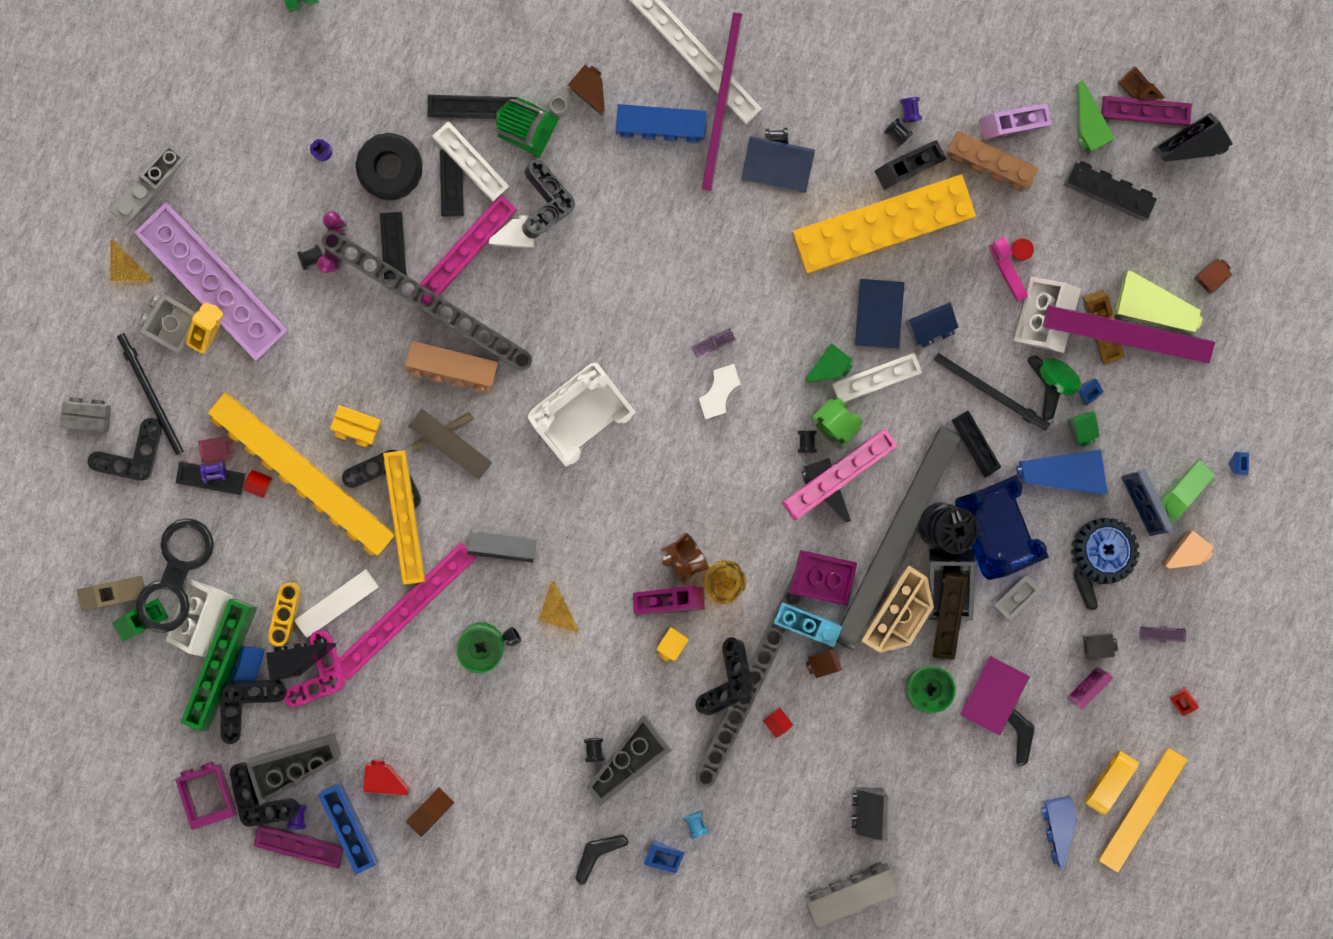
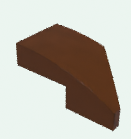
[1118,67,1165,100]

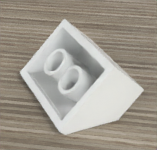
[1014,277,1081,353]
[166,578,233,657]

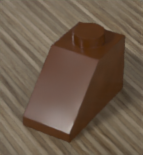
[568,65,605,116]
[805,646,842,678]
[406,787,455,837]

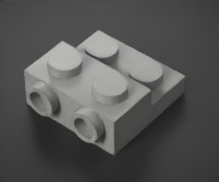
[138,292,196,354]

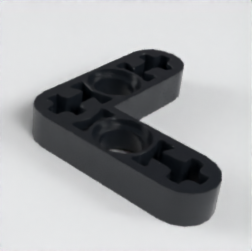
[522,159,575,238]
[87,418,162,481]
[342,449,421,509]
[695,637,753,716]
[220,680,287,744]
[230,762,300,827]

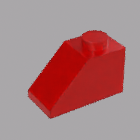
[363,760,410,796]

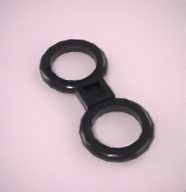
[136,518,214,633]

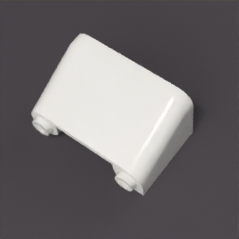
[528,363,636,467]

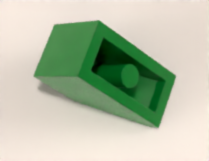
[804,344,853,382]
[1067,411,1100,447]
[112,598,169,642]

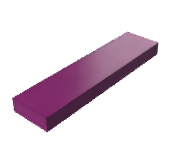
[1101,96,1192,126]
[253,825,344,869]

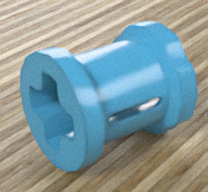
[683,811,709,839]

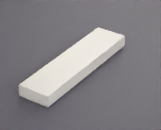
[432,121,509,202]
[832,352,922,402]
[294,569,380,638]

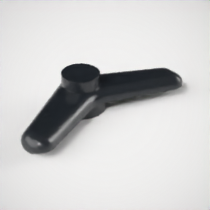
[1027,355,1060,420]
[1073,547,1106,610]
[1008,708,1035,766]
[575,835,629,885]

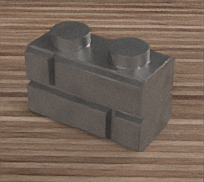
[60,397,111,432]

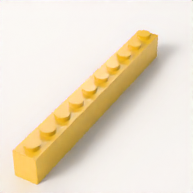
[208,393,396,556]

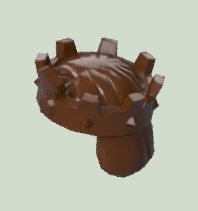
[661,533,709,583]

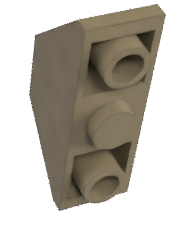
[76,576,144,611]

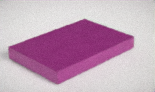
[789,550,857,606]
[960,656,1030,736]
[1067,667,1114,710]

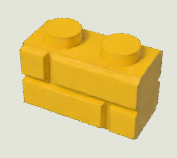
[185,303,223,354]
[330,405,383,448]

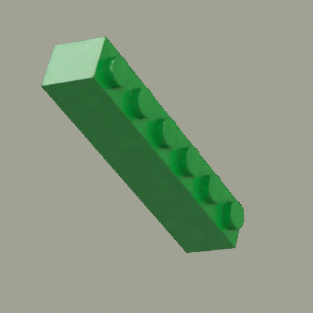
[180,599,257,731]

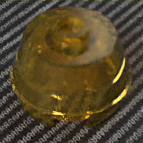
[702,560,746,604]

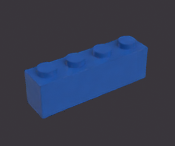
[616,104,706,143]
[318,782,379,875]

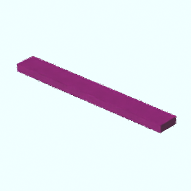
[702,12,743,191]
[1043,305,1215,363]

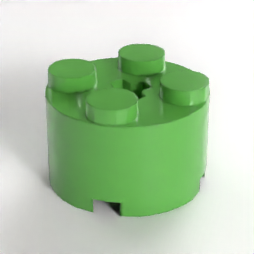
[811,398,863,449]

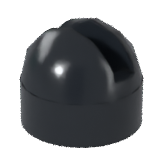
[502,627,522,646]

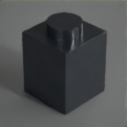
[1083,633,1118,659]

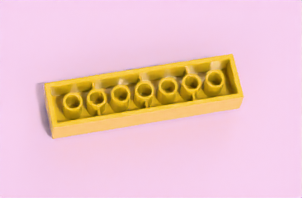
[792,174,976,275]

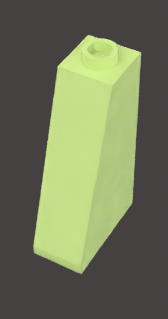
[1114,271,1203,333]

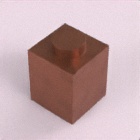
[1194,258,1233,294]

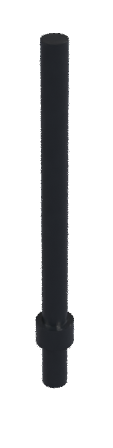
[117,333,184,455]
[933,353,1050,431]

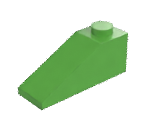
[1076,80,1115,154]
[1160,460,1215,523]

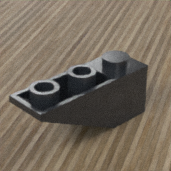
[266,639,336,680]

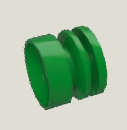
[457,622,504,673]
[905,666,956,713]

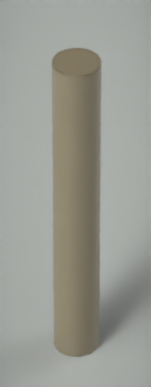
[412,412,474,451]

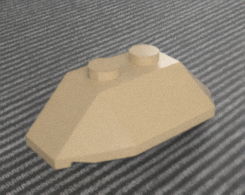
[861,565,934,653]

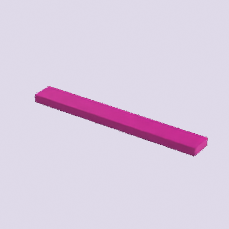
[339,542,476,680]

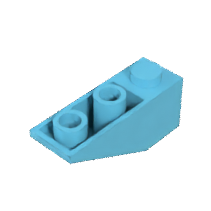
[774,602,842,647]

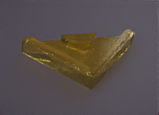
[110,241,153,282]
[539,581,579,633]

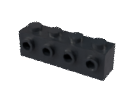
[1063,161,1157,221]

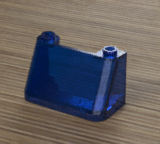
[955,475,1049,580]

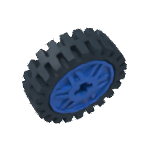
[1071,518,1139,584]

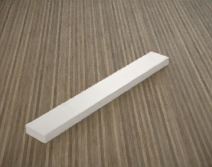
[629,0,762,125]

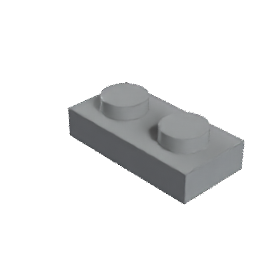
[994,574,1042,621]

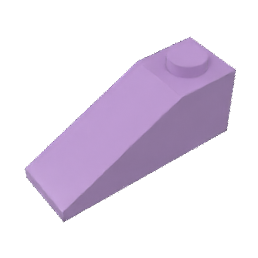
[979,103,1052,140]

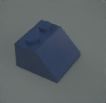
[906,302,959,348]

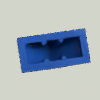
[644,840,684,873]

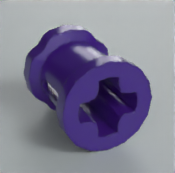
[900,97,922,122]
[310,139,332,161]
[200,461,227,484]
[286,804,306,829]

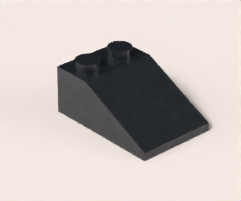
[1153,112,1233,162]
[928,549,975,620]
[851,787,888,841]

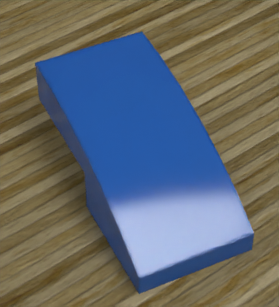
[230,645,265,690]

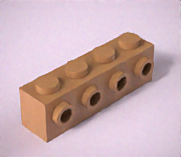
[946,131,1039,192]
[405,341,498,394]

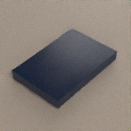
[741,136,815,193]
[855,279,905,349]
[1122,469,1174,536]

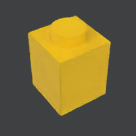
[656,626,689,662]

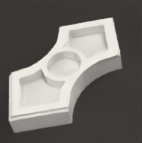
[699,364,741,419]

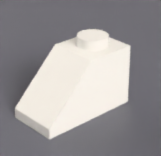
[489,215,537,249]

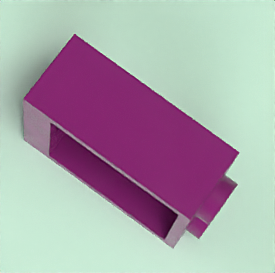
[175,762,237,830]

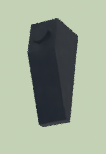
[874,140,946,191]
[801,458,851,522]

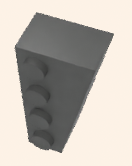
[587,715,672,805]
[246,733,341,805]

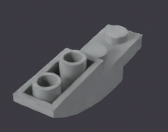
[110,143,186,226]

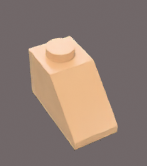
[1162,530,1214,569]

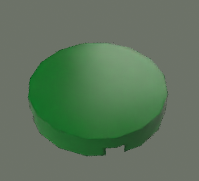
[1040,358,1081,395]

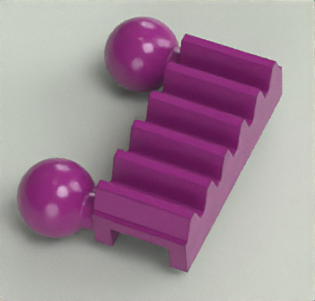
[317,211,347,273]

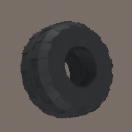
[355,133,423,200]

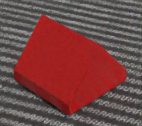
[244,470,272,498]
[1170,687,1199,716]
[762,707,793,738]

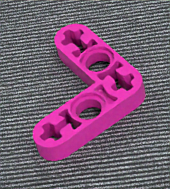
[988,237,1028,302]
[284,630,345,707]

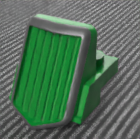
[496,97,559,158]

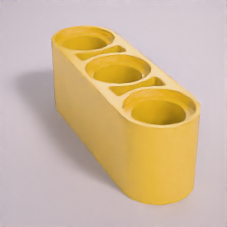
[268,582,301,646]
[1084,750,1139,816]

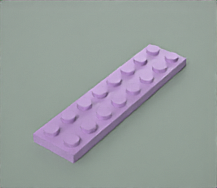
[134,202,289,361]

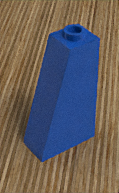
[1016,449,1108,494]

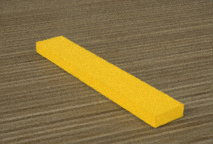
[383,450,426,585]
[1098,748,1188,872]

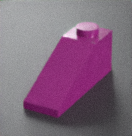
[633,586,705,615]

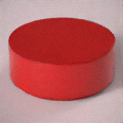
[1011,238,1034,261]

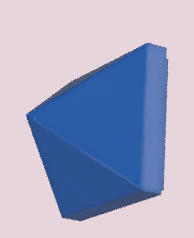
[1078,379,1104,406]
[1228,452,1249,475]

